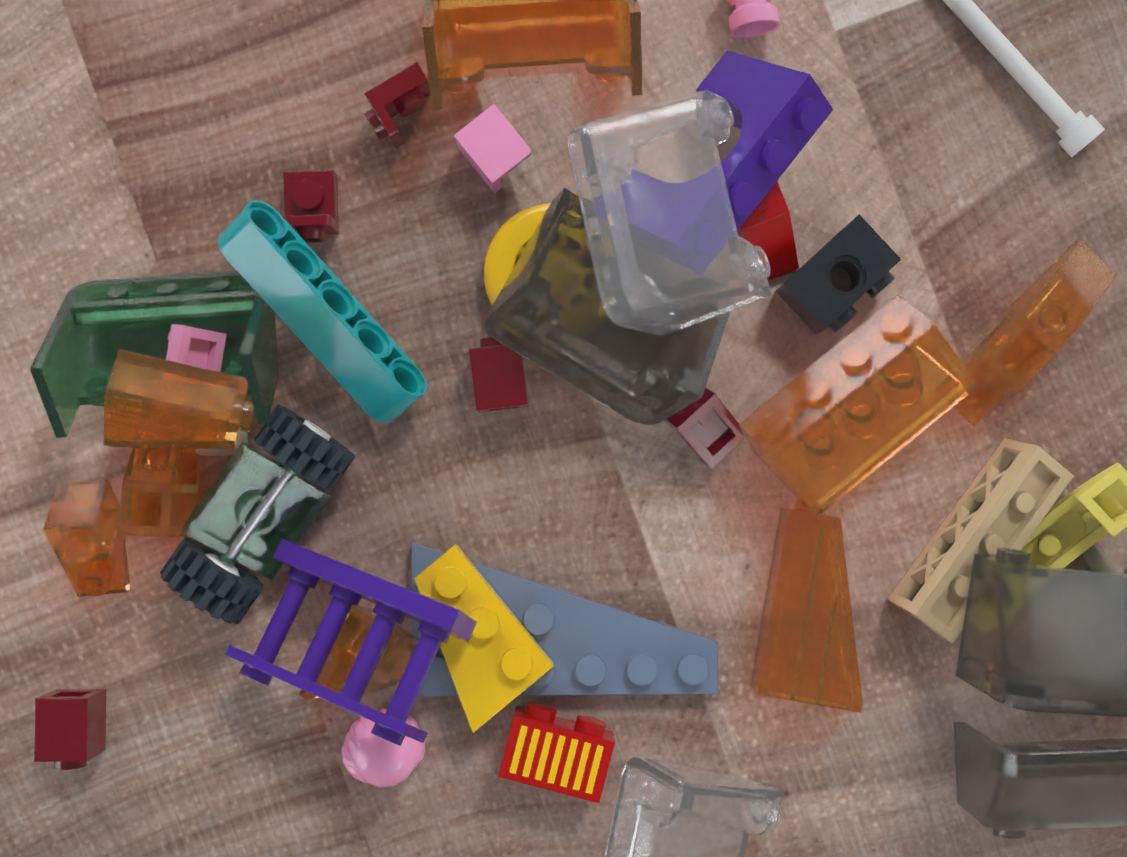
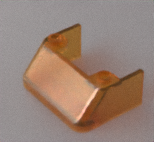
[422,0,642,110]

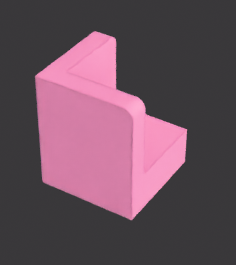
[454,104,531,193]

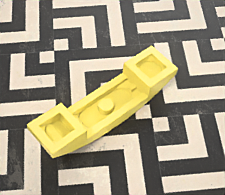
[972,462,1127,634]

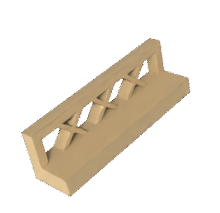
[887,438,1074,644]

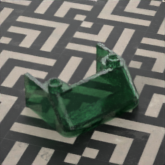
[30,270,279,438]

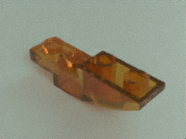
[934,239,1117,426]

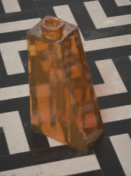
[750,500,863,713]

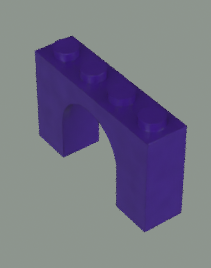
[601,51,833,275]

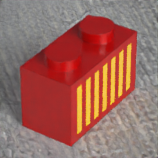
[498,702,615,803]

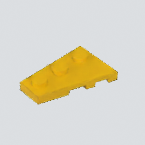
[414,544,554,733]

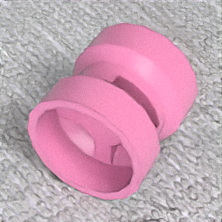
[725,0,780,38]

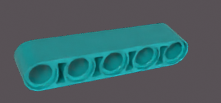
[218,200,427,424]

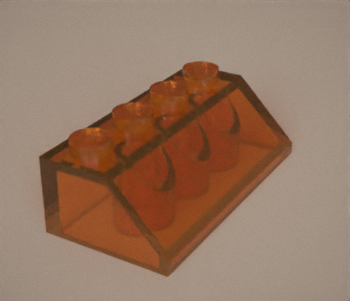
[739,294,977,518]

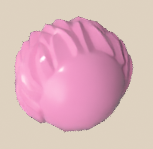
[341,707,425,788]

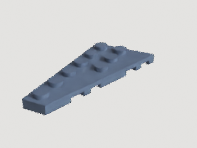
[411,542,718,696]

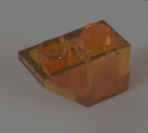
[43,479,130,597]

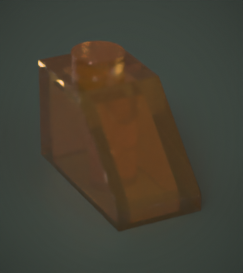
[299,605,419,703]

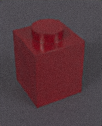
[469,336,529,413]
[34,689,106,770]

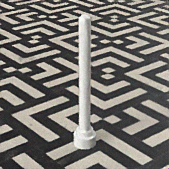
[942,0,1105,157]

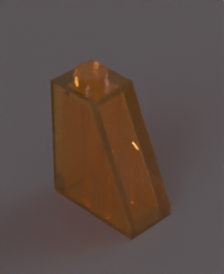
[103,349,256,449]

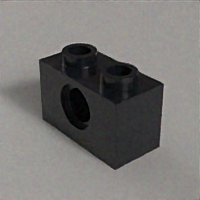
[775,214,901,335]

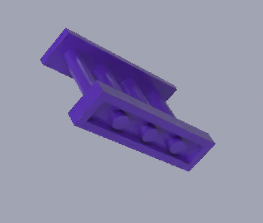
[225,539,477,746]

